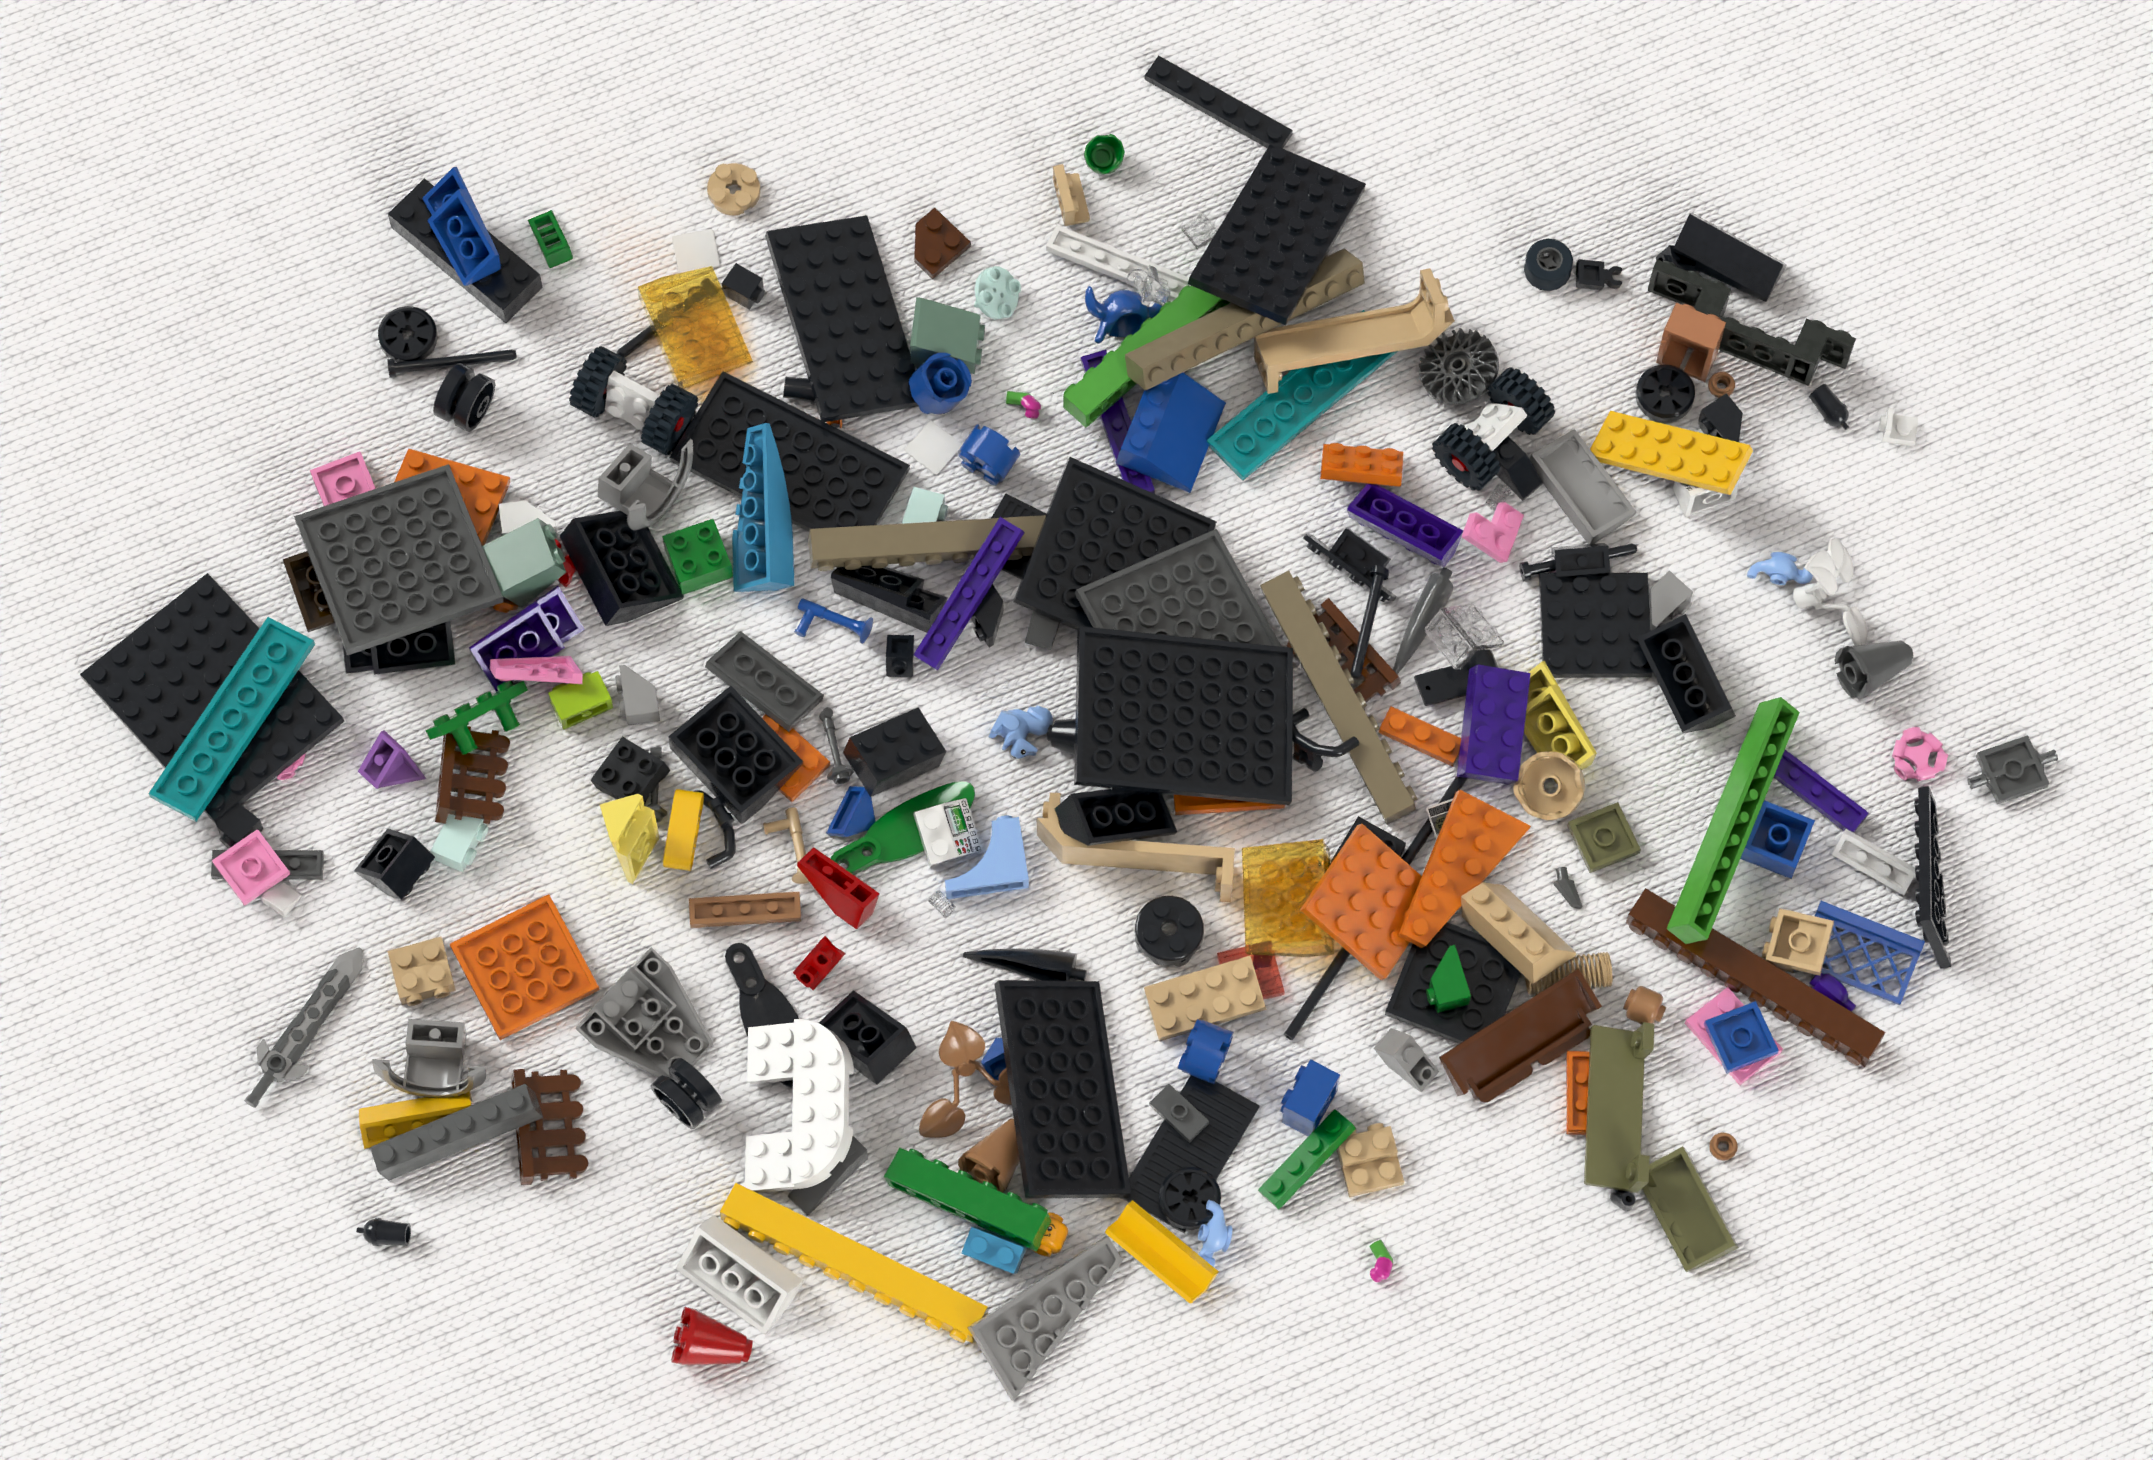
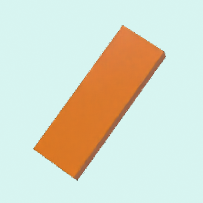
[1566,1051,1589,1135]

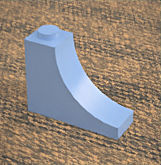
[945,815,1029,900]

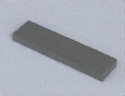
[211,850,324,880]

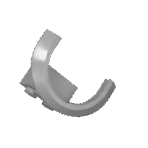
[598,439,693,530]
[372,1019,486,1098]

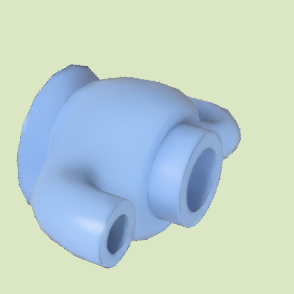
[1747,552,1813,585]
[1198,1200,1232,1267]

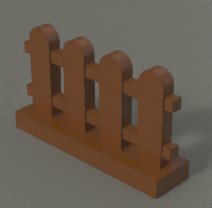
[1287,598,1401,711]
[435,726,510,824]
[511,1069,588,1185]

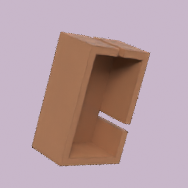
[1656,303,1726,382]

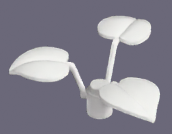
[1793,538,1868,645]

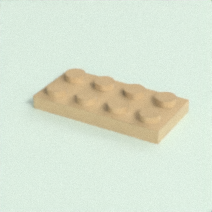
[1144,956,1267,1041]

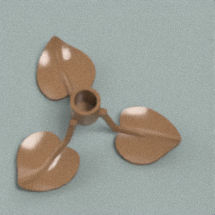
[919,1021,1012,1138]

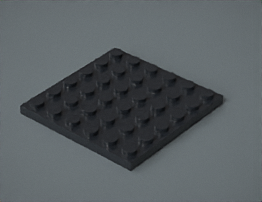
[1013,457,1217,630]

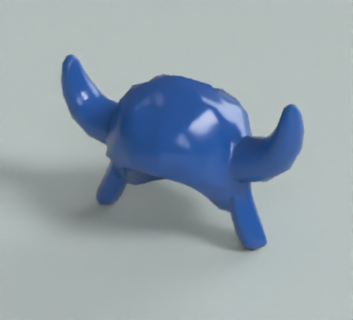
[1085,286,1165,344]

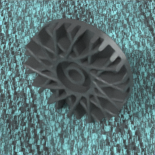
[1418,328,1499,404]

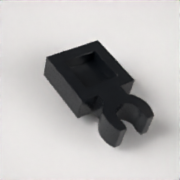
[1576,259,1622,290]

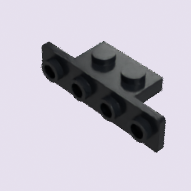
[1303,528,1397,602]

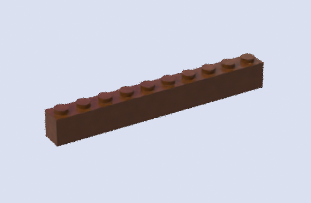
[1626,888,1886,1067]

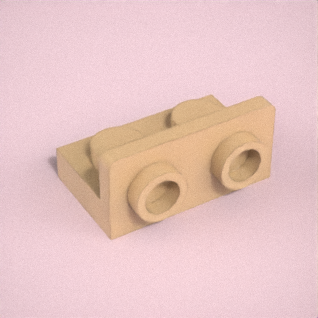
[1053,164,1090,226]

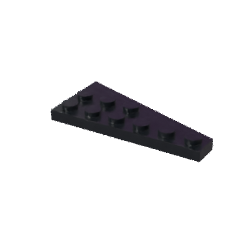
[1914,786,1951,968]

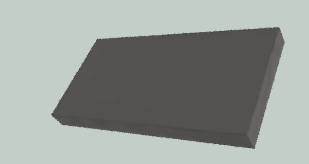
[705,631,824,732]

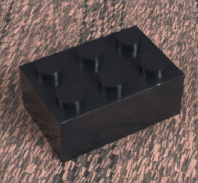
[843,707,947,797]

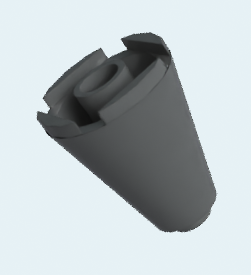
[1835,640,1913,699]

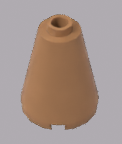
[958,1119,1020,1193]

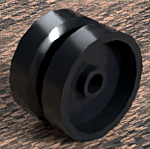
[433,363,496,432]
[650,1058,722,1129]

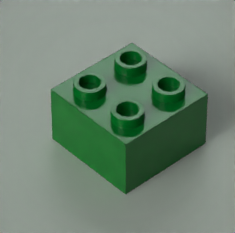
[662,519,733,595]

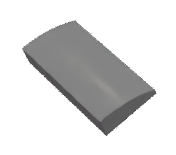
[1530,429,1636,544]

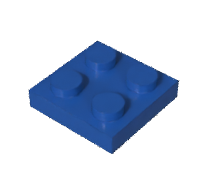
[1704,1001,1779,1074]

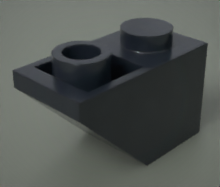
[1698,393,1743,442]
[971,584,1004,648]

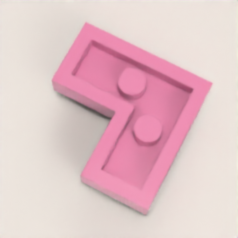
[1461,502,1524,563]

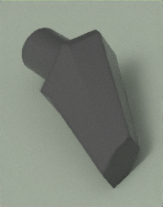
[1553,867,1583,909]

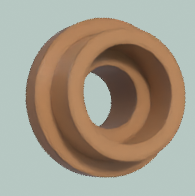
[1708,372,1735,398]
[1709,1132,1738,1161]

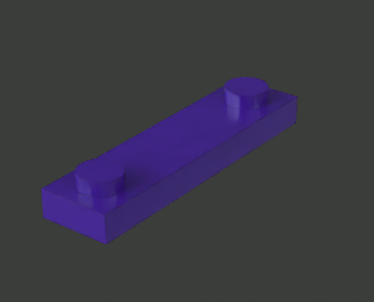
[1773,750,1869,833]

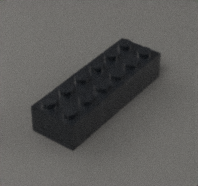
[388,178,543,323]

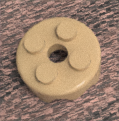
[1513,752,1585,820]

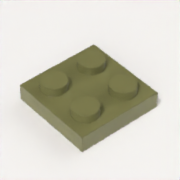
[1567,802,1641,873]

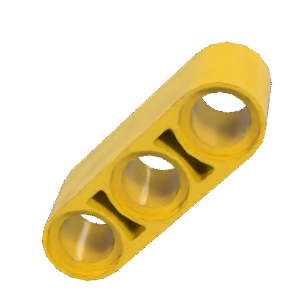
[663,789,704,871]

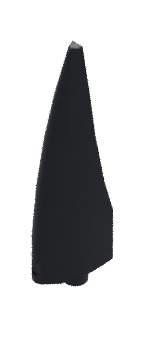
[963,948,1087,981]

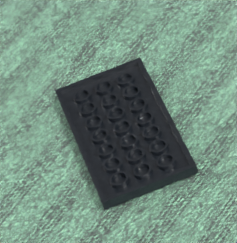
[1188,145,1366,326]
[765,215,919,423]
[669,371,910,532]
[994,980,1131,1199]

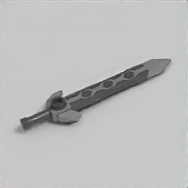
[244,947,362,1108]

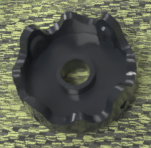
[1135,896,1204,967]

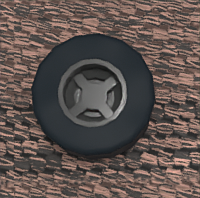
[1524,238,1573,291]

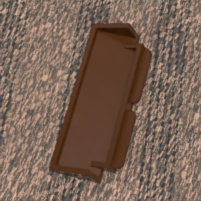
[1439,969,1602,1103]

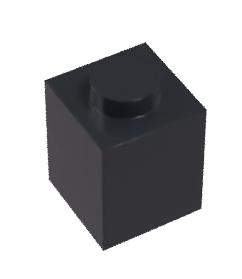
[721,263,765,310]

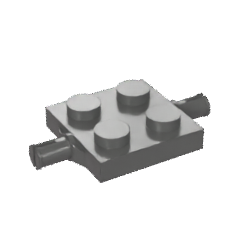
[1967,735,2058,805]

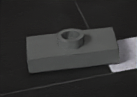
[1149,1084,1209,1143]

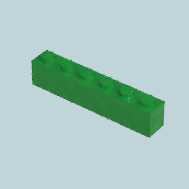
[884,1148,1051,1252]

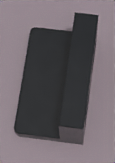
[1551,543,1610,577]

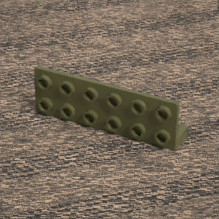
[1584,1022,1655,1193]

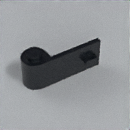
[1414,647,1498,706]

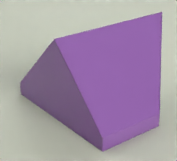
[358,730,426,789]

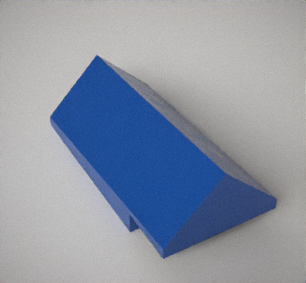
[422,167,501,286]

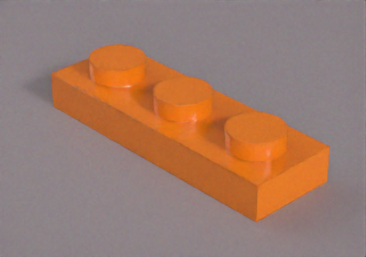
[1379,706,1461,767]

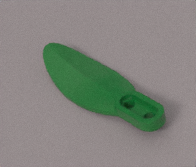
[831,781,975,875]

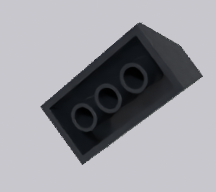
[1637,614,1736,733]
[1055,789,1177,846]

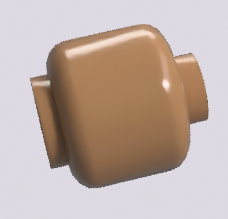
[1623,986,1666,1025]

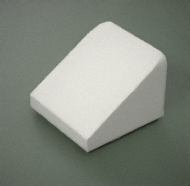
[261,881,302,917]

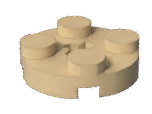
[707,163,760,215]

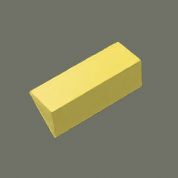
[1524,661,1597,784]
[600,794,659,884]

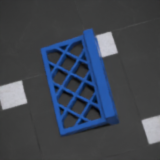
[1815,901,1925,1005]

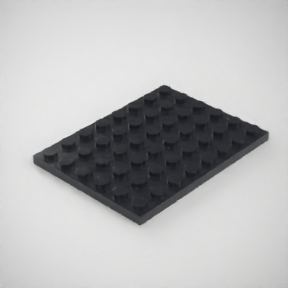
[80,573,345,823]
[1074,626,1293,805]

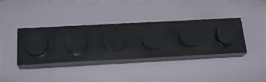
[1145,55,1293,148]

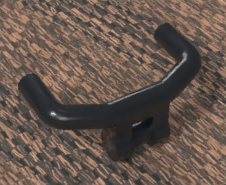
[1292,708,1359,772]
[694,790,736,869]

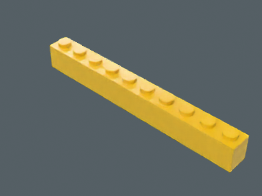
[720,1183,988,1343]

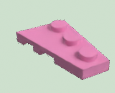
[490,656,582,684]

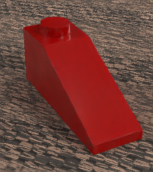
[797,847,880,929]

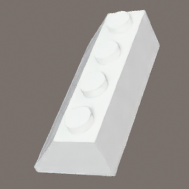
[676,1215,804,1335]

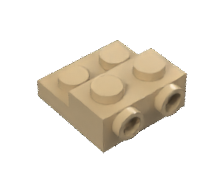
[1762,908,1834,976]
[387,937,456,1006]
[1336,1123,1404,1197]

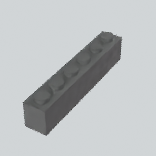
[370,1084,544,1181]

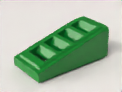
[528,210,573,268]

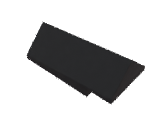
[1673,213,1787,302]
[831,565,948,633]
[342,621,456,675]

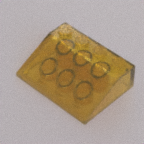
[638,266,753,389]
[1242,839,1334,957]

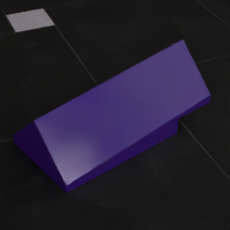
[469,585,585,692]

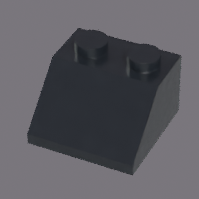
[354,828,435,900]

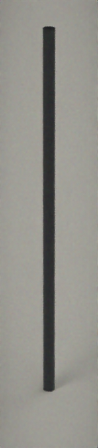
[1284,776,1468,1040]

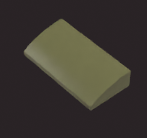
[1642,1146,1739,1272]

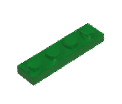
[1258,1109,1356,1210]

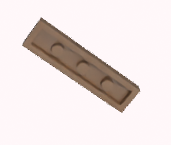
[689,891,801,928]

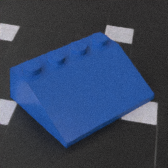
[1116,372,1226,493]

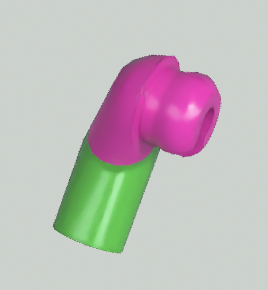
[1006,391,1041,418]
[1369,1240,1393,1282]

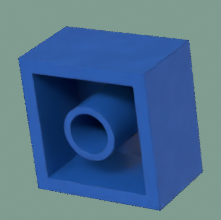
[1740,800,1815,879]
[1280,1059,1340,1136]

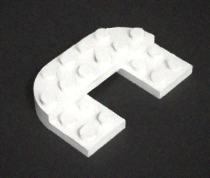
[745,1019,854,1193]

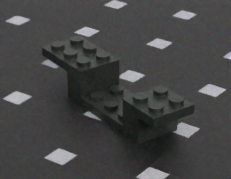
[1648,260,1856,386]

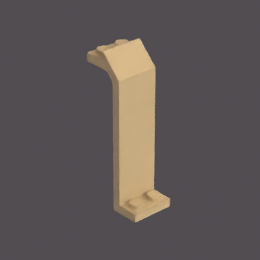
[1254,268,1455,394]
[1037,792,1235,902]

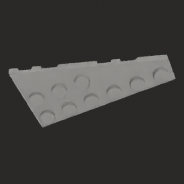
[968,1236,1123,1400]

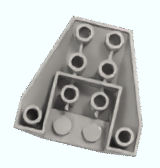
[575,947,713,1079]

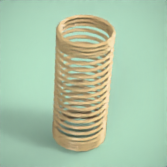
[1525,952,1613,995]

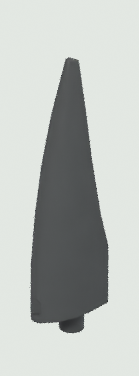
[1393,568,1453,675]

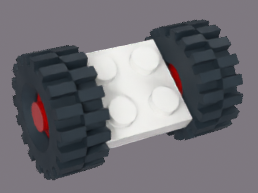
[569,346,698,455]
[1432,367,1555,491]

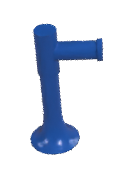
[794,598,873,644]

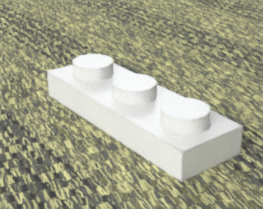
[1831,829,1916,895]

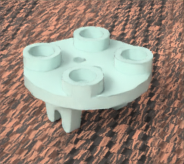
[974,266,1021,319]

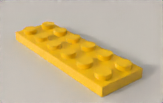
[1590,411,1753,495]

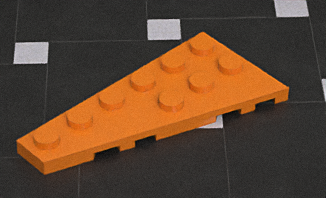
[1398,790,1531,948]

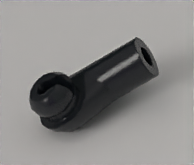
[1610,1189,1636,1211]

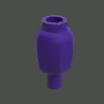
[1809,972,1856,1012]

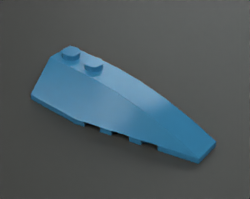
[732,423,794,592]

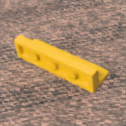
[359,1091,472,1149]
[1105,1200,1219,1303]

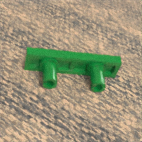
[426,681,528,755]

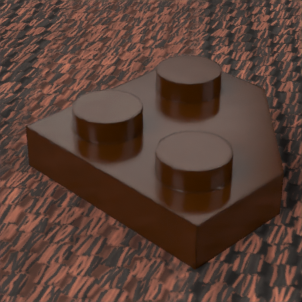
[914,208,971,279]

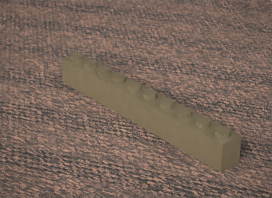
[1125,249,1365,390]
[808,515,1046,571]
[1260,570,1418,825]

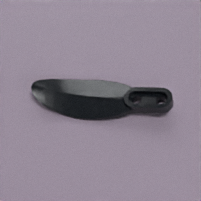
[725,943,799,1089]

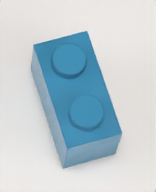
[961,1226,1027,1274]

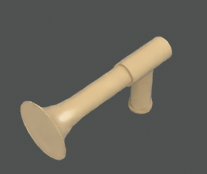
[763,807,809,884]

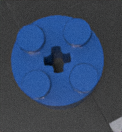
[909,353,972,415]
[958,424,1021,486]
[1177,1019,1234,1084]

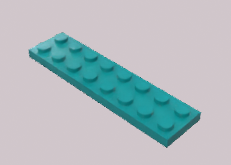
[1207,310,1398,481]
[148,617,315,822]

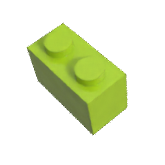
[548,671,613,730]

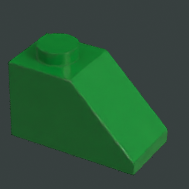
[1426,945,1471,1013]

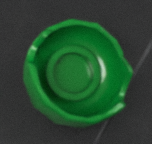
[1084,134,1125,175]

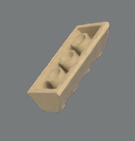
[1461,882,1576,984]

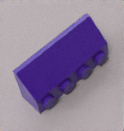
[1347,484,1463,568]

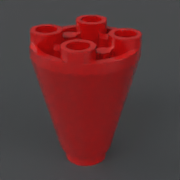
[671,1307,753,1365]

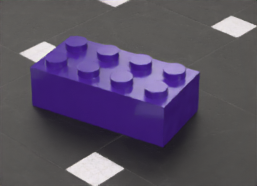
[1457,665,1531,785]

